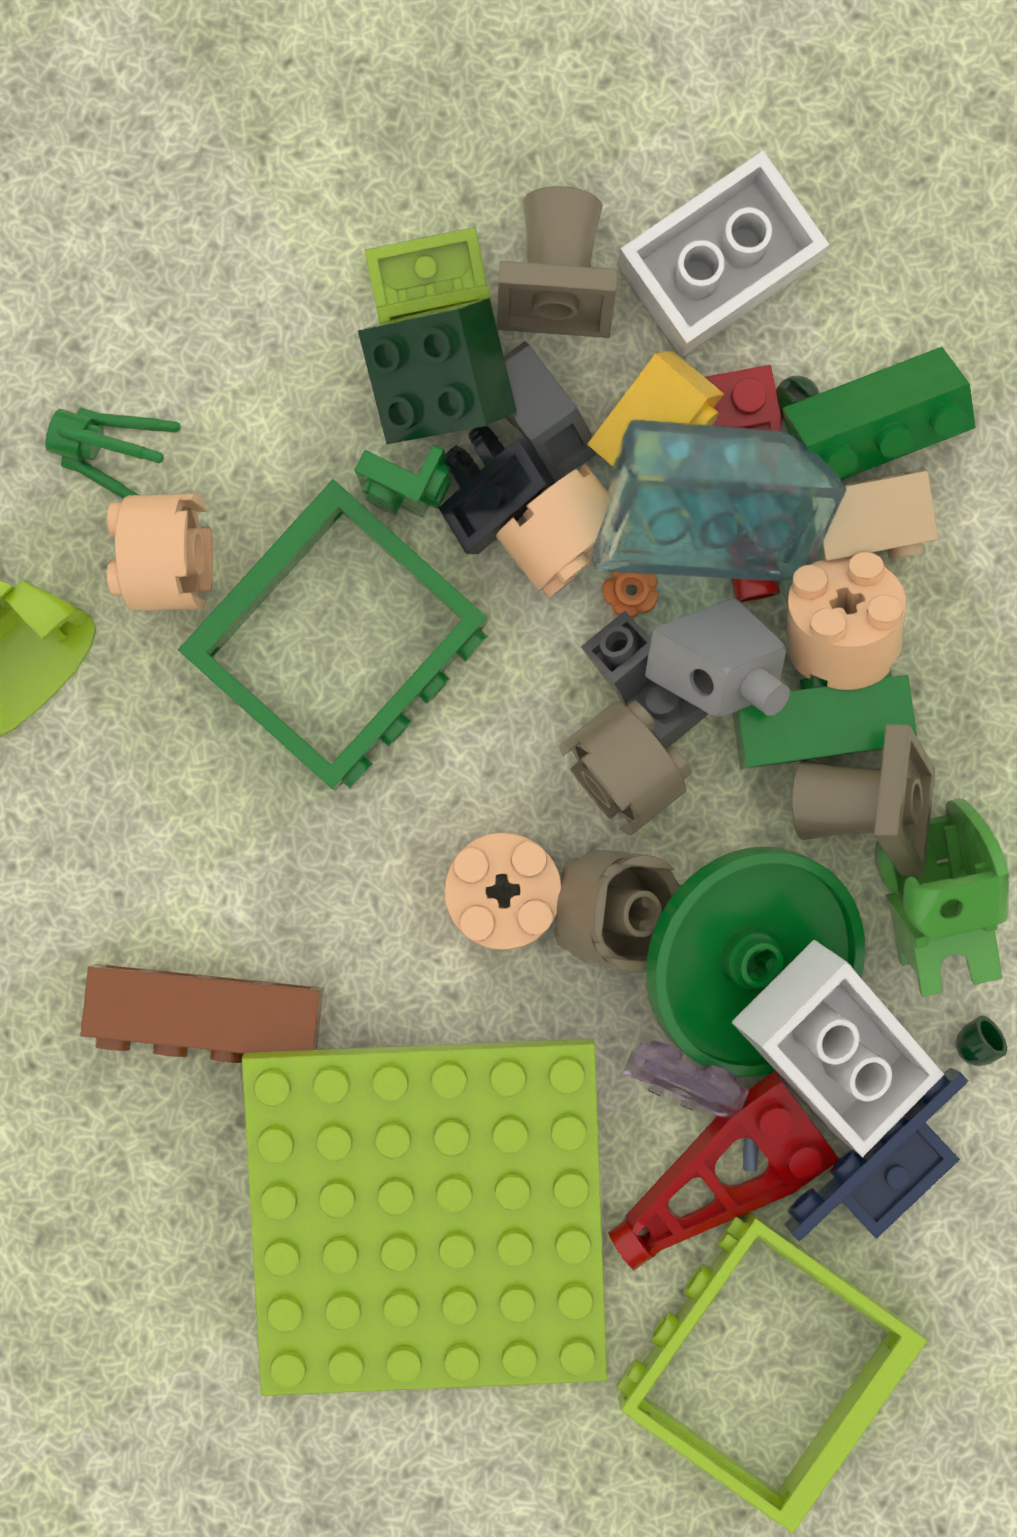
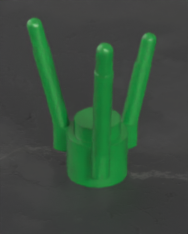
[45,407,181,499]

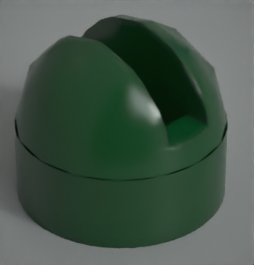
[776,376,819,420]
[956,1015,1007,1066]

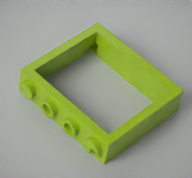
[616,1211,927,1534]

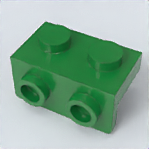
[354,445,452,518]

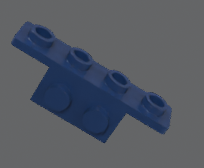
[785,1068,968,1241]

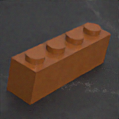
[80,964,324,1063]

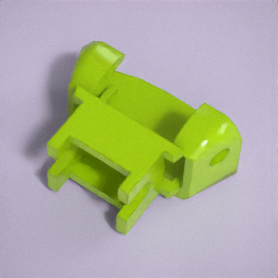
[0,580,96,737]

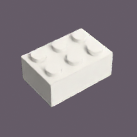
[617,151,830,358]
[731,940,944,1157]

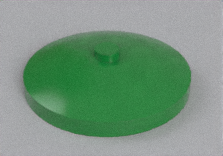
[646,847,865,1077]

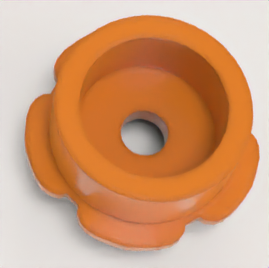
[603,562,659,618]

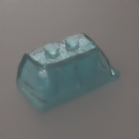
[590,420,847,581]

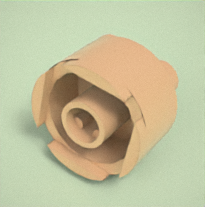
[496,464,633,598]
[107,493,213,611]
[786,552,906,690]
[445,833,561,950]

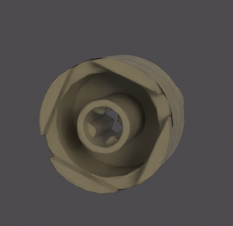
[559,700,692,835]
[554,850,681,973]

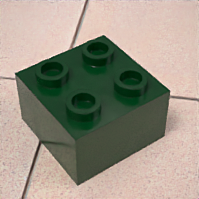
[358,298,517,444]

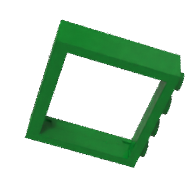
[178,479,488,791]

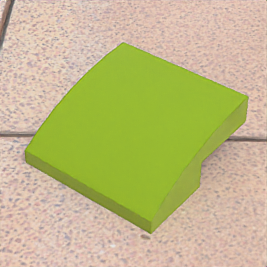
[364,227,493,323]

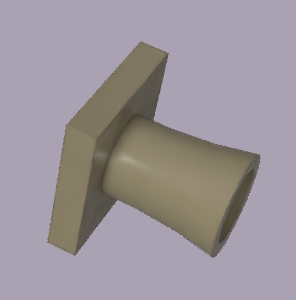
[497,186,618,338]
[792,724,935,877]

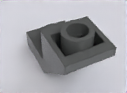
[504,341,597,482]
[581,611,709,750]

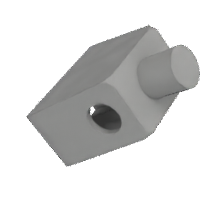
[645,598,790,717]

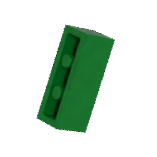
[782,346,976,490]
[733,668,917,769]

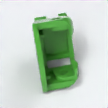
[875,798,1009,997]

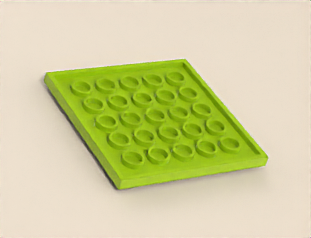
[242,1038,607,1396]

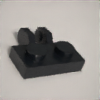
[439,426,556,554]

